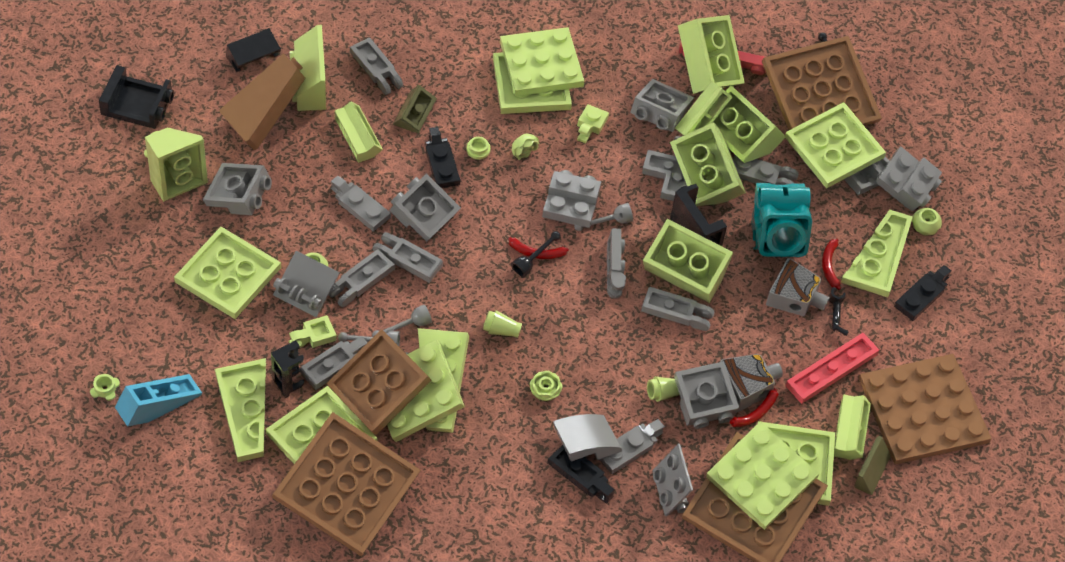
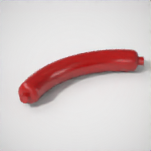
[508,237,569,259]
[822,238,841,290]
[730,388,778,427]

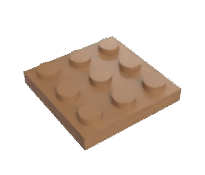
[326,329,431,435]

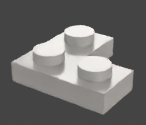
[642,150,687,201]

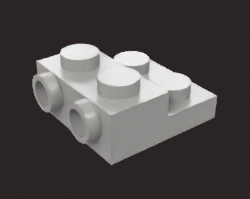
[630,79,694,132]
[875,146,942,211]
[203,163,272,215]
[542,170,601,228]
[389,173,461,242]
[674,361,739,429]

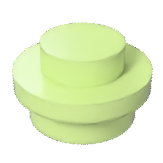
[466,136,490,160]

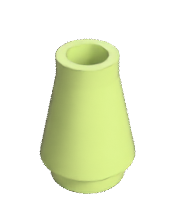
[483,310,522,338]
[647,376,680,402]

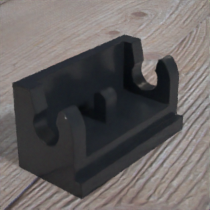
[226,28,281,72]
[271,340,305,398]

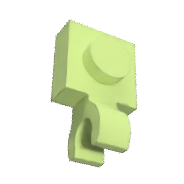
[577,104,609,143]
[289,315,337,348]

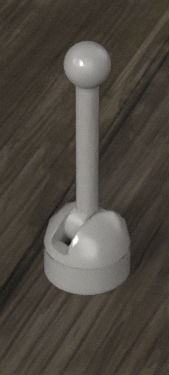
[574,203,633,231]
[372,305,432,337]
[338,331,400,346]

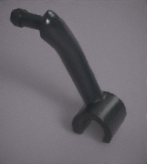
[829,287,849,336]

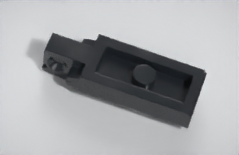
[426,127,460,188]
[894,265,952,321]
[547,445,615,504]

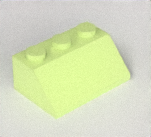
[678,15,745,94]
[290,25,326,111]
[713,86,786,163]
[670,122,746,206]
[145,127,208,202]
[643,219,733,303]

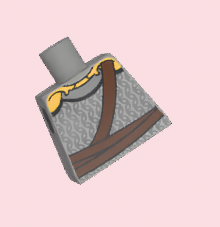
[766,258,830,316]
[720,354,783,412]

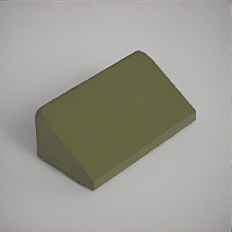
[393,84,437,133]
[854,436,891,495]

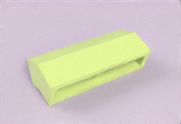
[675,81,732,136]
[335,101,383,163]
[834,395,871,460]

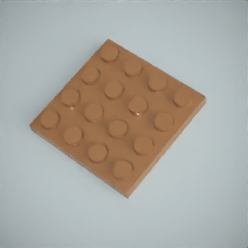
[762,36,882,130]
[858,354,992,465]
[272,412,421,557]
[682,432,828,562]

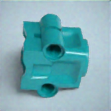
[751,183,812,257]

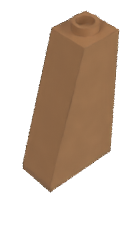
[219,53,306,150]

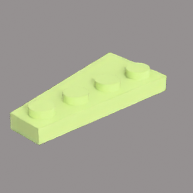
[841,209,913,297]
[418,328,469,433]
[215,358,266,462]

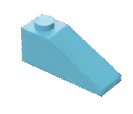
[115,374,202,427]

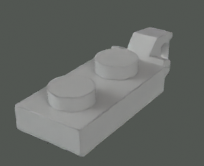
[331,176,391,232]
[300,336,368,391]
[599,419,665,474]

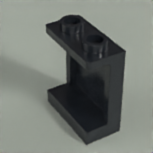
[99,65,174,129]
[670,183,727,246]

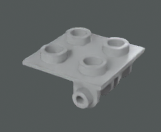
[273,251,340,318]
[652,444,693,516]

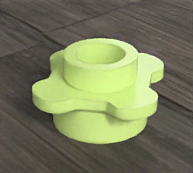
[90,374,120,401]

